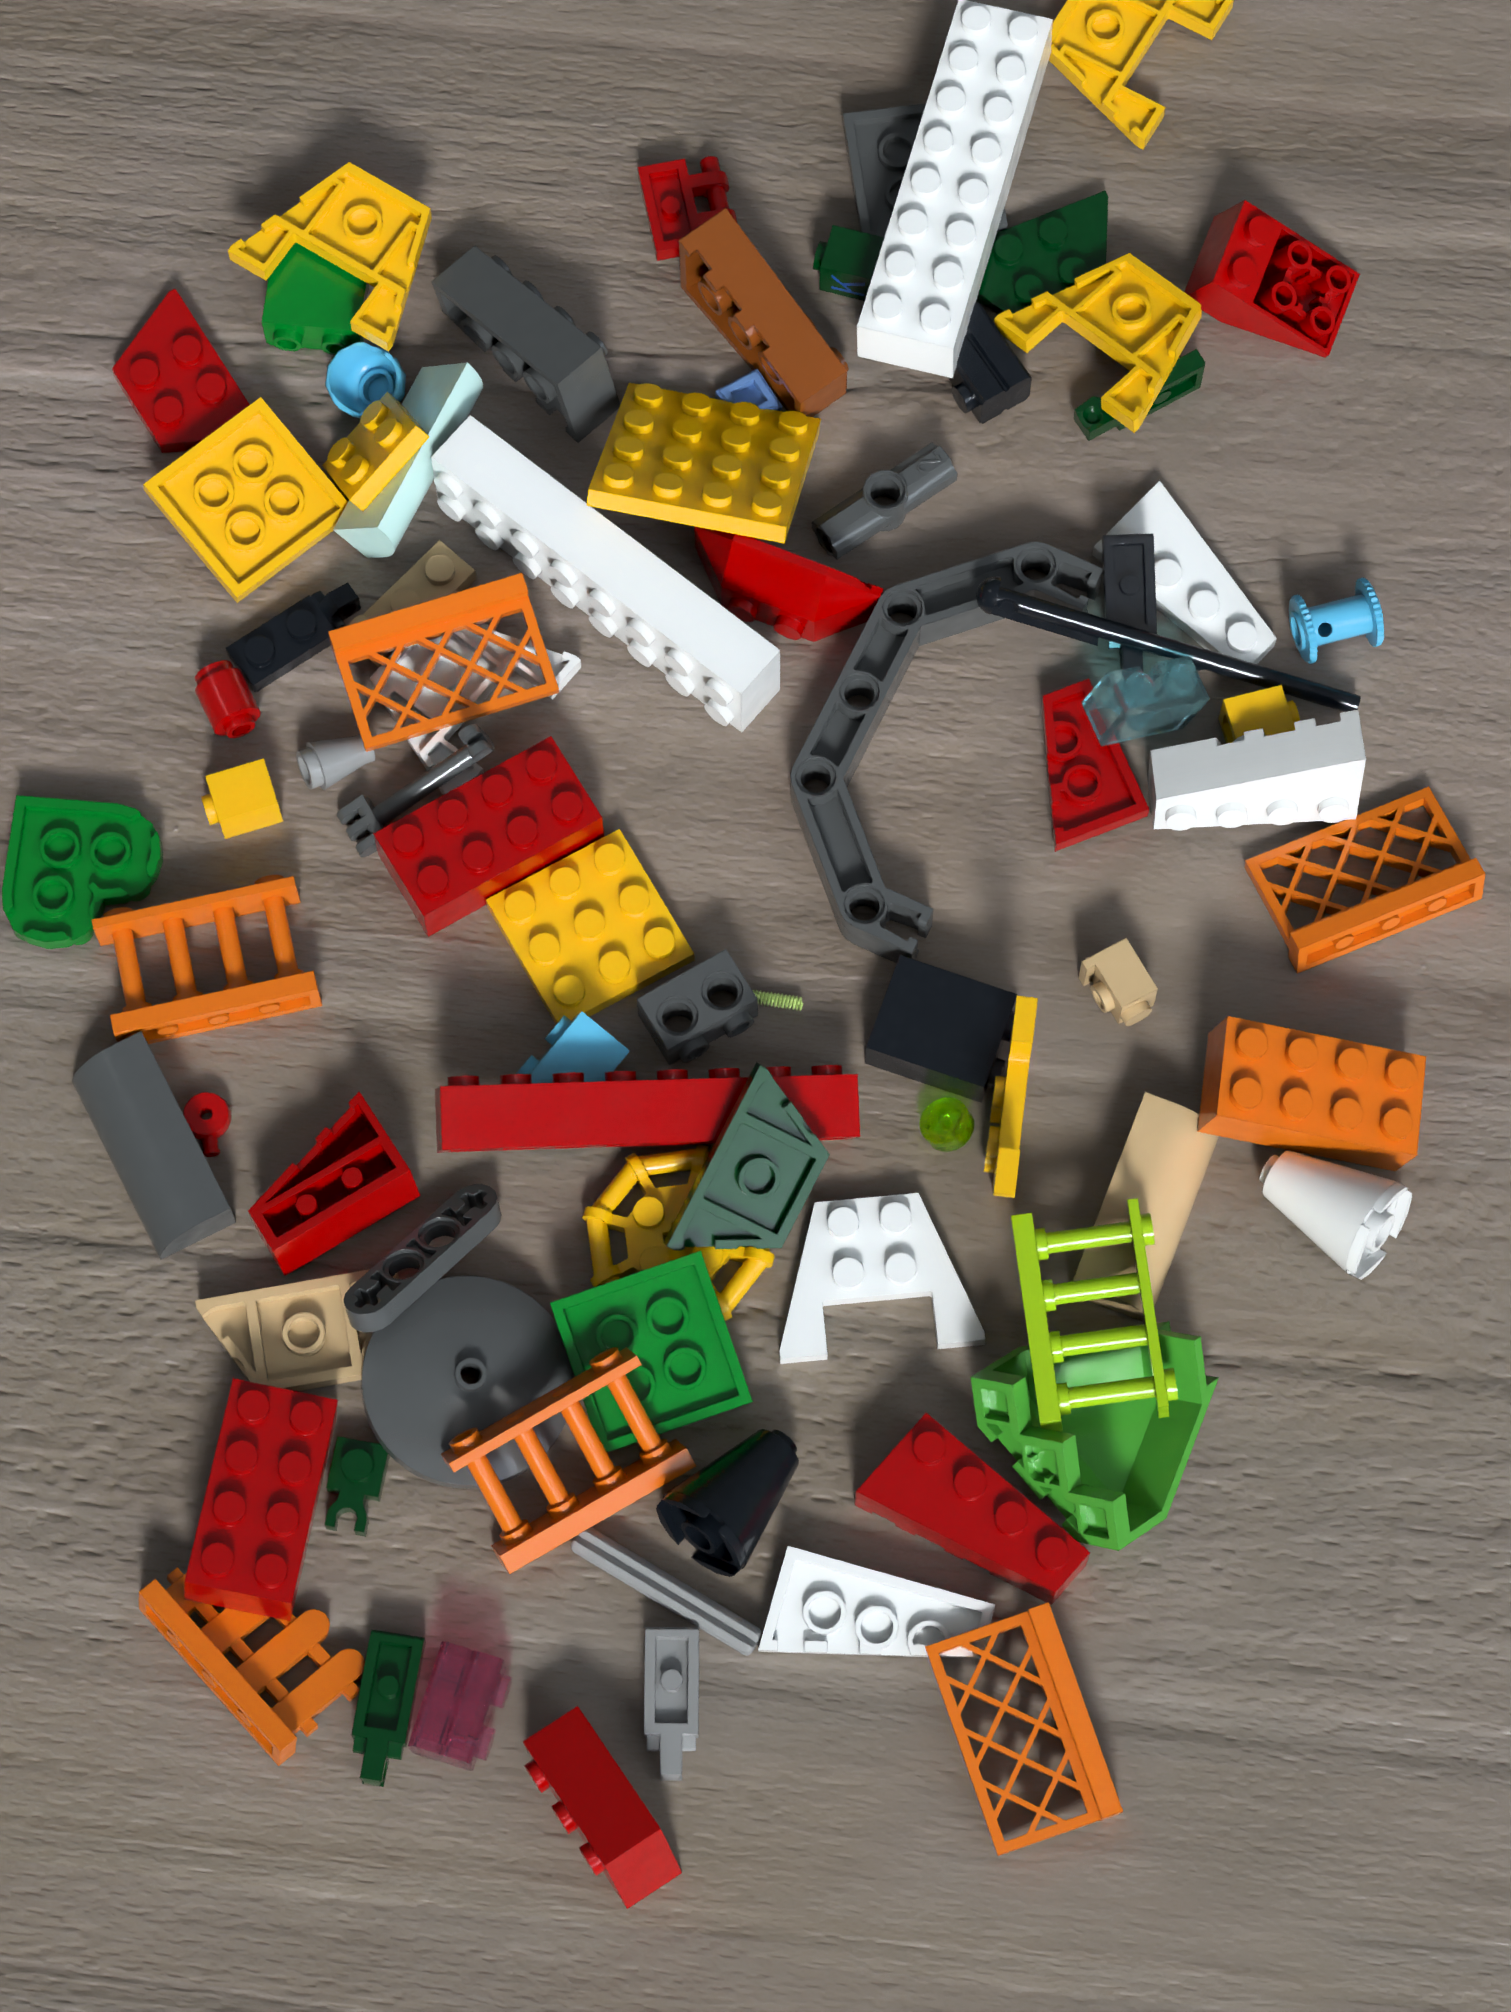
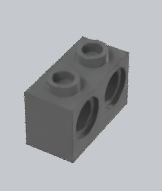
[637,949,758,1065]

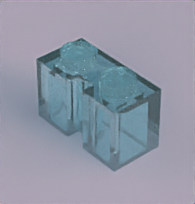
[1081,656,1210,746]

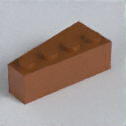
[679,208,849,417]

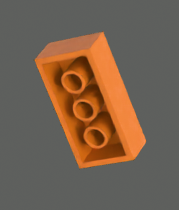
[1197,1016,1426,1171]

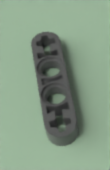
[344,1184,502,1333]

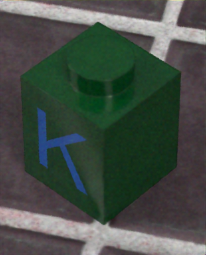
[813,225,884,301]

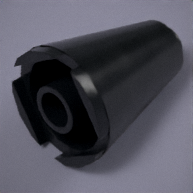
[656,1429,799,1577]

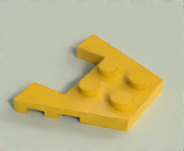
[1049,0,1234,150]
[227,162,432,352]
[994,253,1202,433]
[984,996,1038,1198]

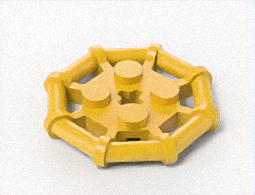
[582,1144,775,1321]

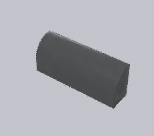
[72,1031,236,1260]

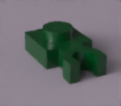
[324,1436,390,1537]

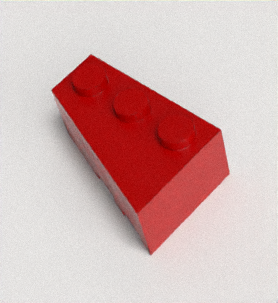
[248,1091,420,1276]
[522,1706,682,1909]

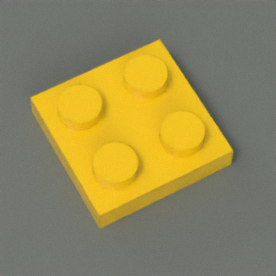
[322,392,429,512]

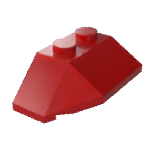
[694,526,884,642]

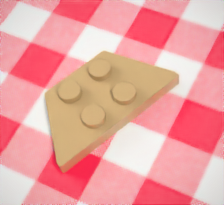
[195,1269,399,1391]

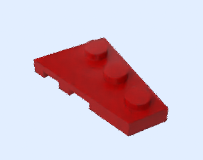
[1041,678,1149,852]

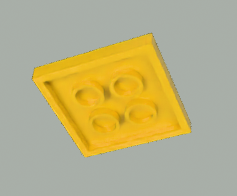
[143,397,348,603]
[486,829,695,1024]

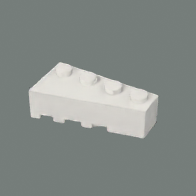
[1148,710,1366,831]

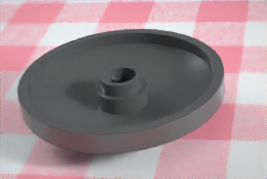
[361,1276,574,1489]

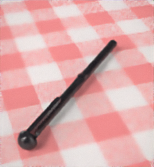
[976,576,1361,712]

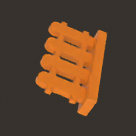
[139,1567,365,1766]

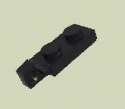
[1102,533,1157,675]
[226,582,361,692]

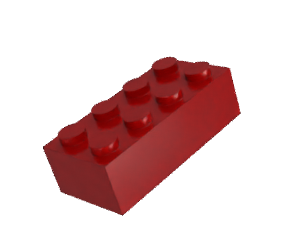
[373,736,604,937]
[184,1378,338,1621]

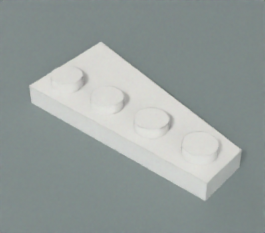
[1092,481,1277,664]
[758,1546,995,1659]

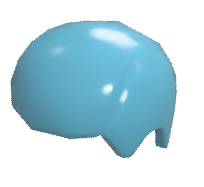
[325,342,406,419]

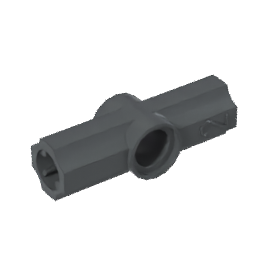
[812,442,958,560]

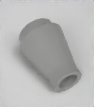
[296,734,375,790]

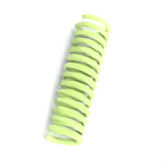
[752,989,803,1011]

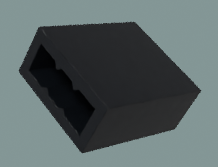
[865,955,1018,1103]

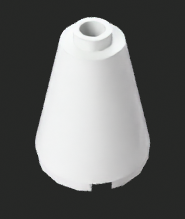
[1259,1150,1412,1280]

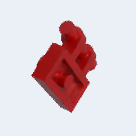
[638,156,738,261]

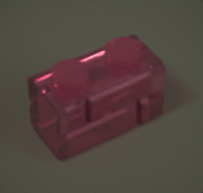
[408,1641,512,1771]

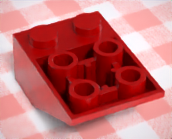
[1184,200,1360,357]

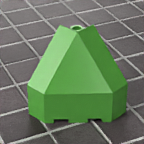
[971,1321,1219,1551]

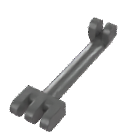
[336,724,496,857]

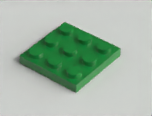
[550,1251,753,1452]

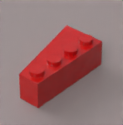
[855,1413,1090,1605]

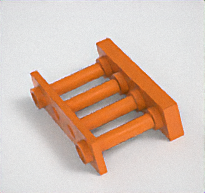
[91,875,322,1044]
[441,1347,696,1574]

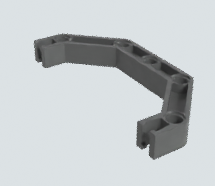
[790,542,1104,963]

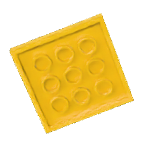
[586,383,821,544]

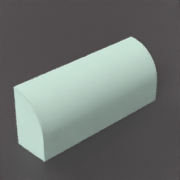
[333,362,483,558]

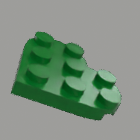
[2,795,163,949]

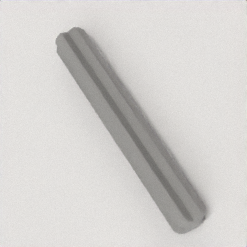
[570,1527,762,1656]

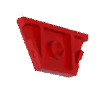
[112,289,250,453]

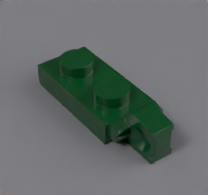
[1073,349,1206,441]
[351,1629,426,1787]

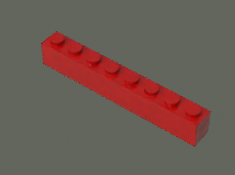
[435,1065,860,1153]

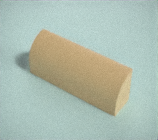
[1073,1092,1219,1322]

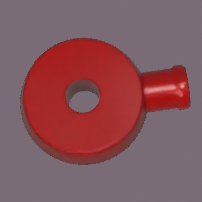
[183,1092,232,1157]

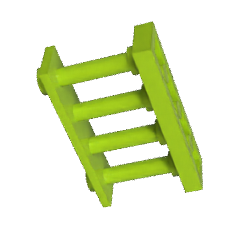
[1011,1198,1178,1432]

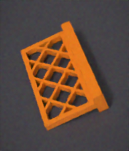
[328,573,559,752]
[1244,786,1486,974]
[925,1602,1123,1856]

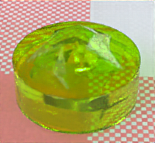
[920,1097,975,1152]

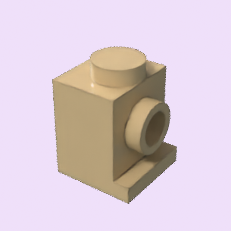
[1078,938,1158,1026]

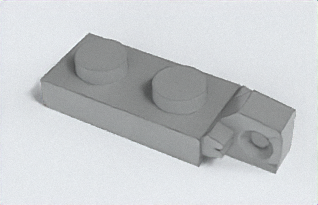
[644,1627,699,1781]

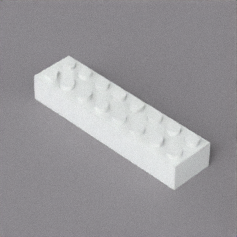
[857,0,1053,378]
[431,415,780,733]

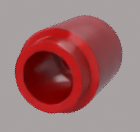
[195,660,261,739]

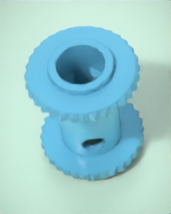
[1289,578,1384,664]

